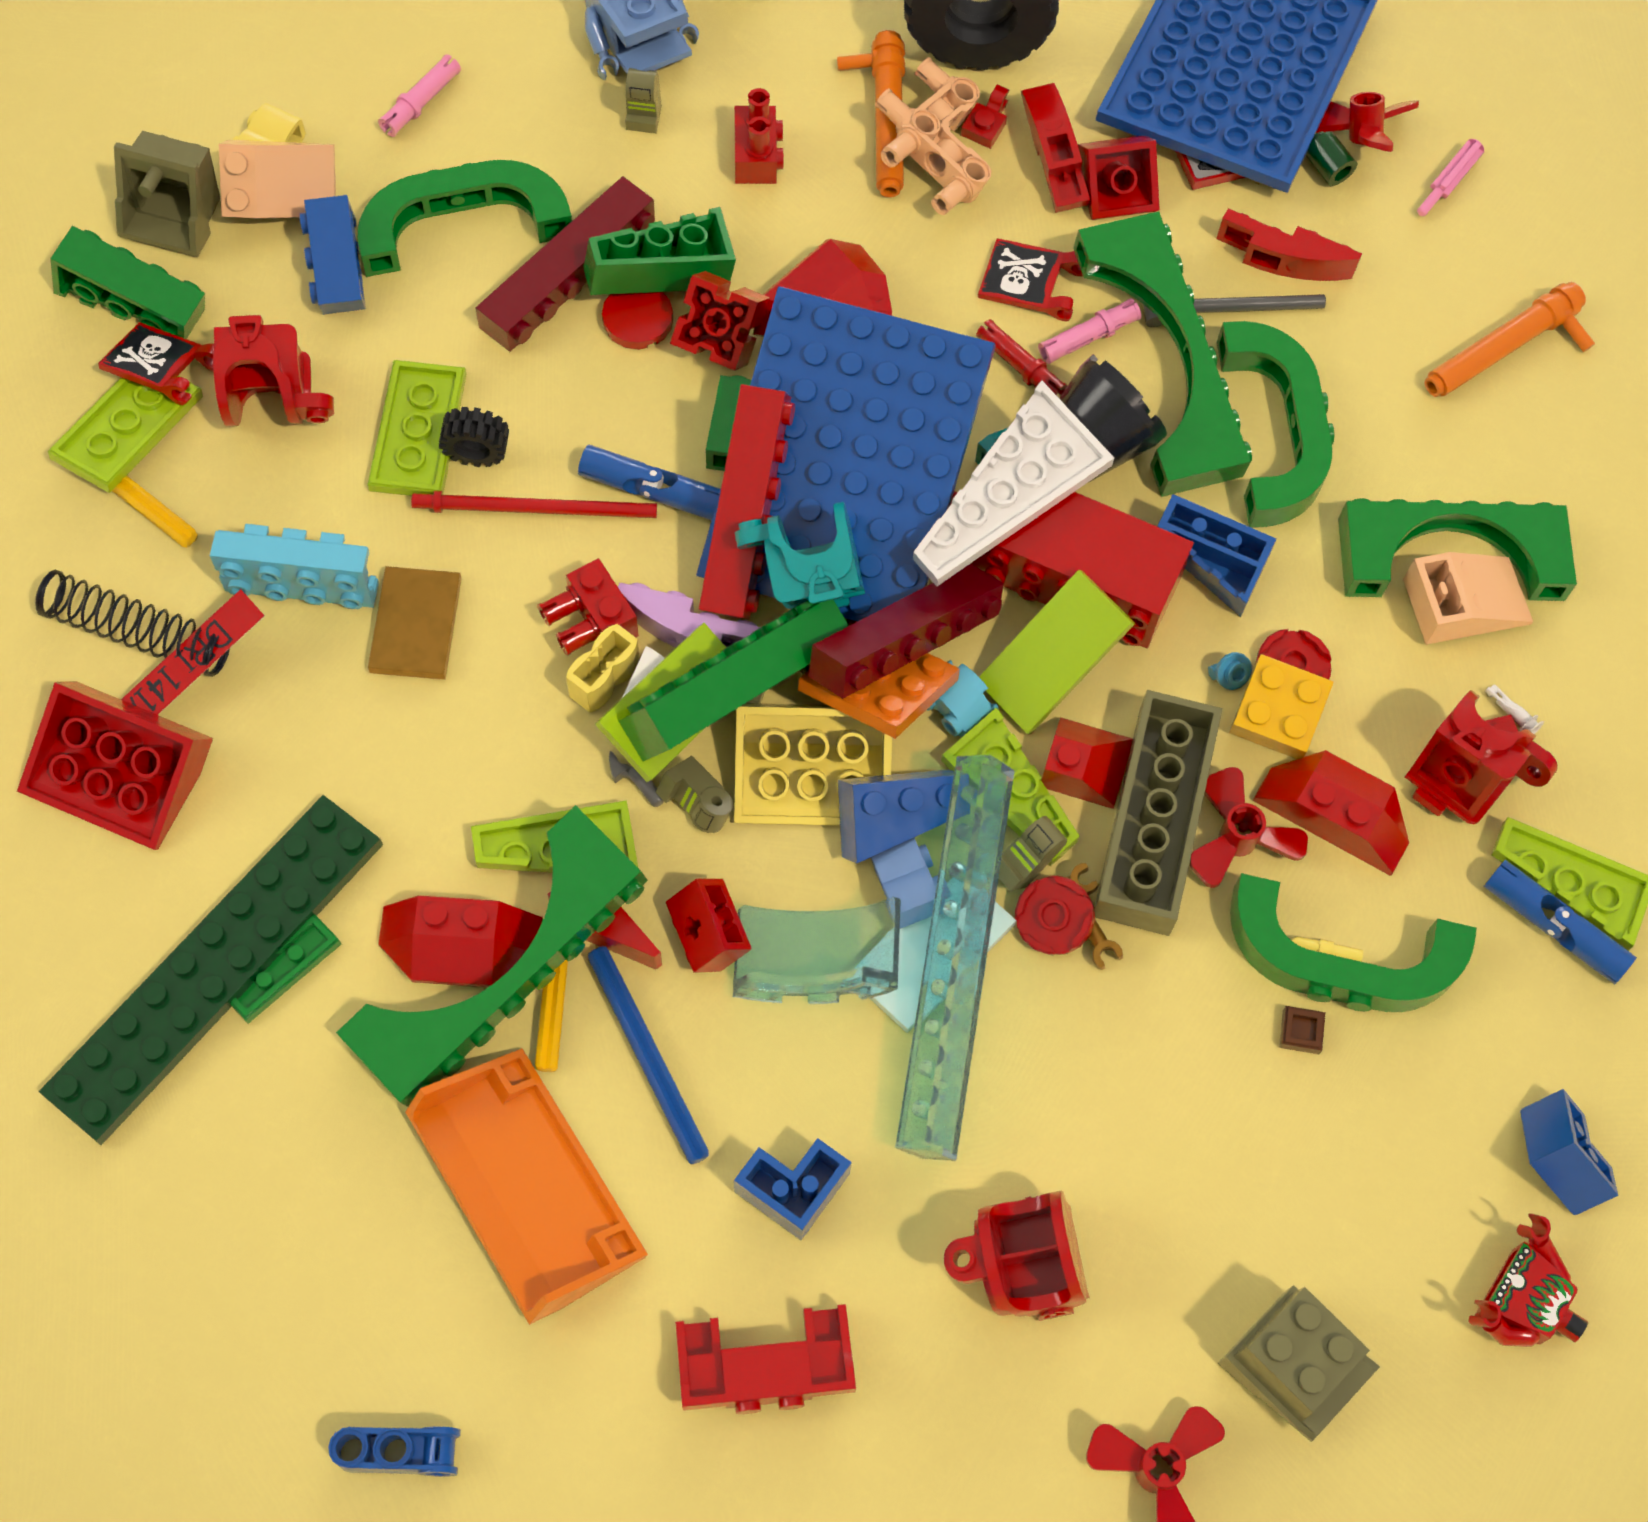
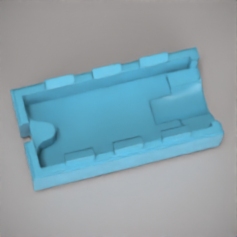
[210,524,379,609]

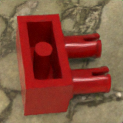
[734,88,784,184]
[537,558,639,656]

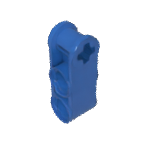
[328,1426,461,1477]

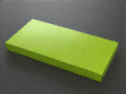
[368,360,467,496]
[48,376,203,493]
[979,570,1135,734]
[595,623,727,782]

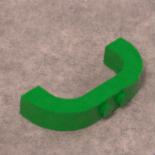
[357,160,572,277]
[1217,321,1335,528]
[1230,873,1477,1012]

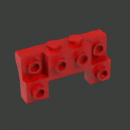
[675,1304,856,1414]

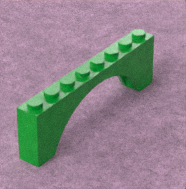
[1073,211,1252,497]
[336,805,648,1107]

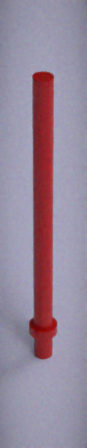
[411,490,657,518]

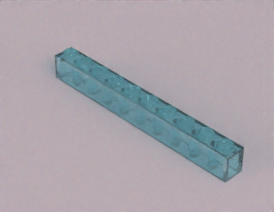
[895,755,1015,1161]

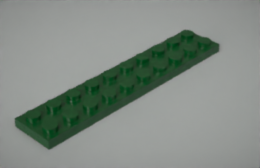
[38,795,383,1145]

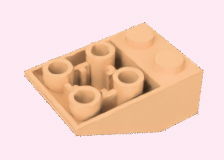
[1403,552,1533,645]

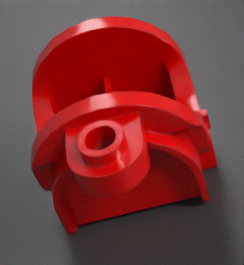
[213,315,334,427]
[1404,690,1558,824]
[944,1190,1090,1321]

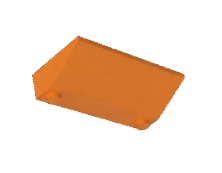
[405,1048,648,1325]

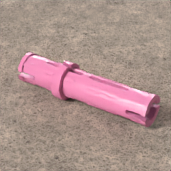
[378,54,461,137]
[1038,298,1141,364]

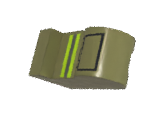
[625,68,662,134]
[655,755,733,833]
[988,816,1067,891]

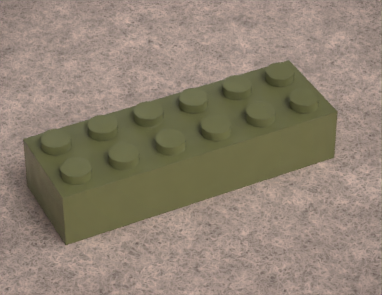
[1094,690,1223,936]

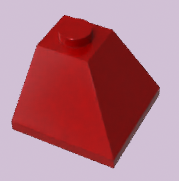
[1041,717,1133,809]

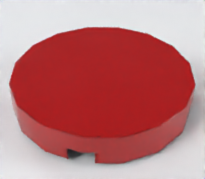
[602,292,673,350]
[1255,629,1332,680]
[1015,875,1095,955]

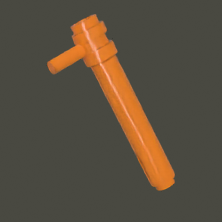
[837,30,905,197]
[1424,282,1595,397]

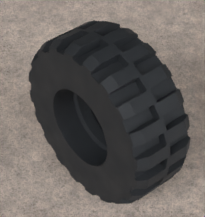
[904,0,1059,70]

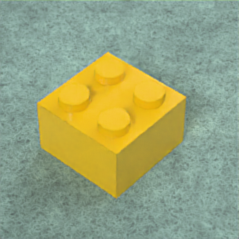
[1229,654,1334,759]

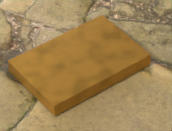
[368,566,462,680]

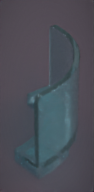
[732,897,901,1004]

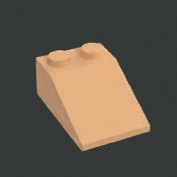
[219,140,336,218]

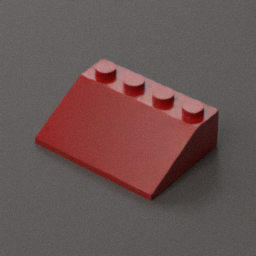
[17,681,213,850]

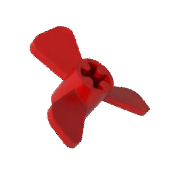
[1316,92,1419,152]
[1189,767,1308,888]
[1086,1406,1225,1522]

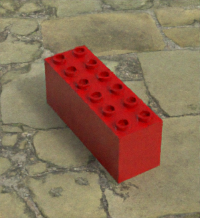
[970,492,1194,649]

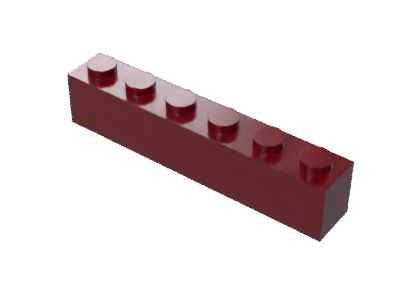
[475,176,655,352]
[809,564,1004,699]

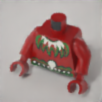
[1468,1213,1588,1347]

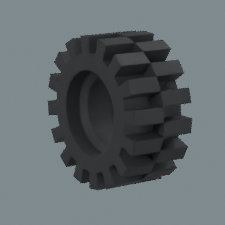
[439,407,509,467]

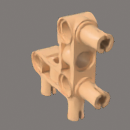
[875,57,991,215]

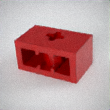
[665,879,752,973]

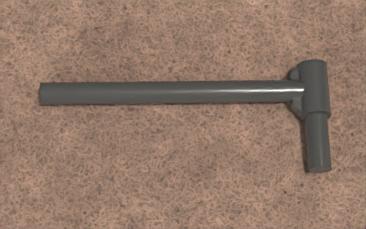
[1143,294,1326,327]

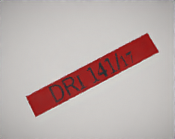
[121,589,265,715]

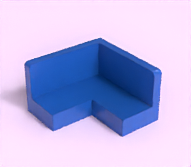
[1520,1089,1618,1215]

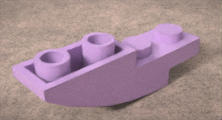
[618,582,760,648]

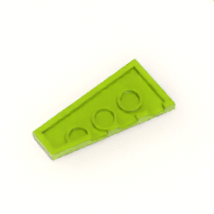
[941,707,1080,867]
[471,800,638,873]
[1491,817,1648,951]

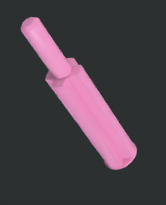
[1417,139,1484,216]

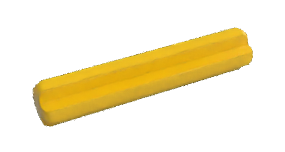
[112,476,198,548]
[535,960,568,1072]

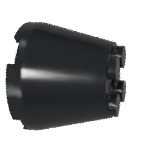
[1059,354,1167,483]

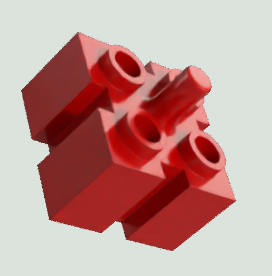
[670,271,770,371]

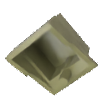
[114,131,220,257]
[1218,1285,1380,1442]

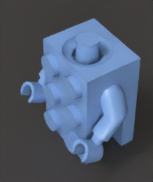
[585,0,699,80]

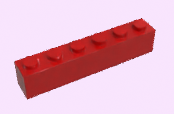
[698,384,795,620]

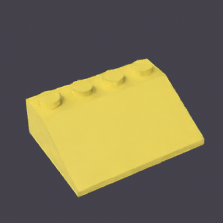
[734,703,892,825]

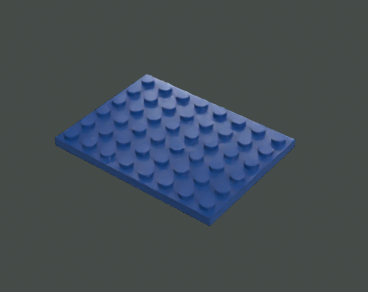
[1095,0,1378,193]
[696,286,996,622]

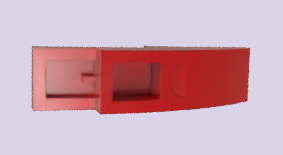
[1021,83,1090,213]
[1216,208,1362,281]

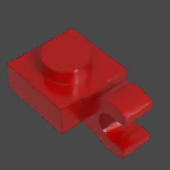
[960,84,1009,149]

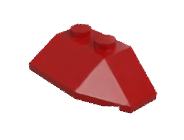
[1253,750,1409,876]
[378,895,543,987]

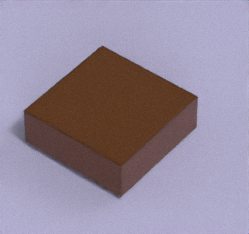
[1279,1006,1326,1054]

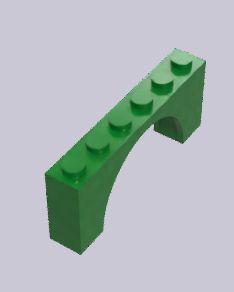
[1338,498,1577,601]

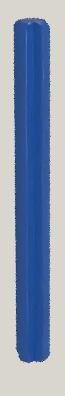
[588,946,709,1164]

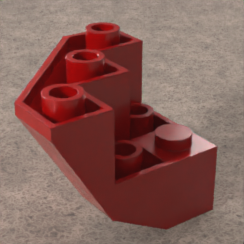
[753,239,892,337]

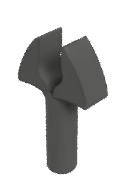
[609,751,664,807]

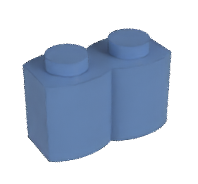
[871,838,947,929]

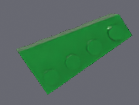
[584,207,736,295]
[50,225,205,339]

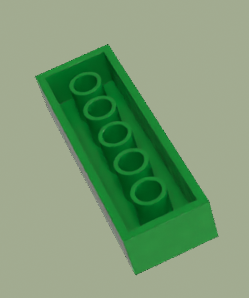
[619,600,849,761]

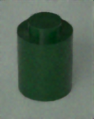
[1306,131,1358,186]

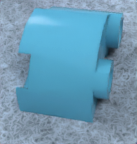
[927,660,999,738]

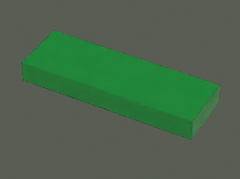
[231,914,341,1024]

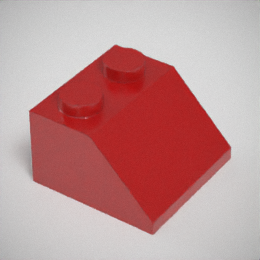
[1078,136,1160,219]

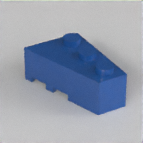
[300,195,366,315]
[1157,494,1276,617]
[838,769,967,864]

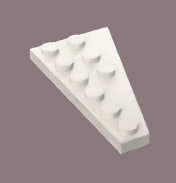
[913,380,1114,586]

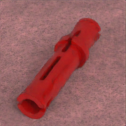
[976,319,1068,398]

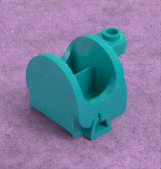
[734,502,865,609]

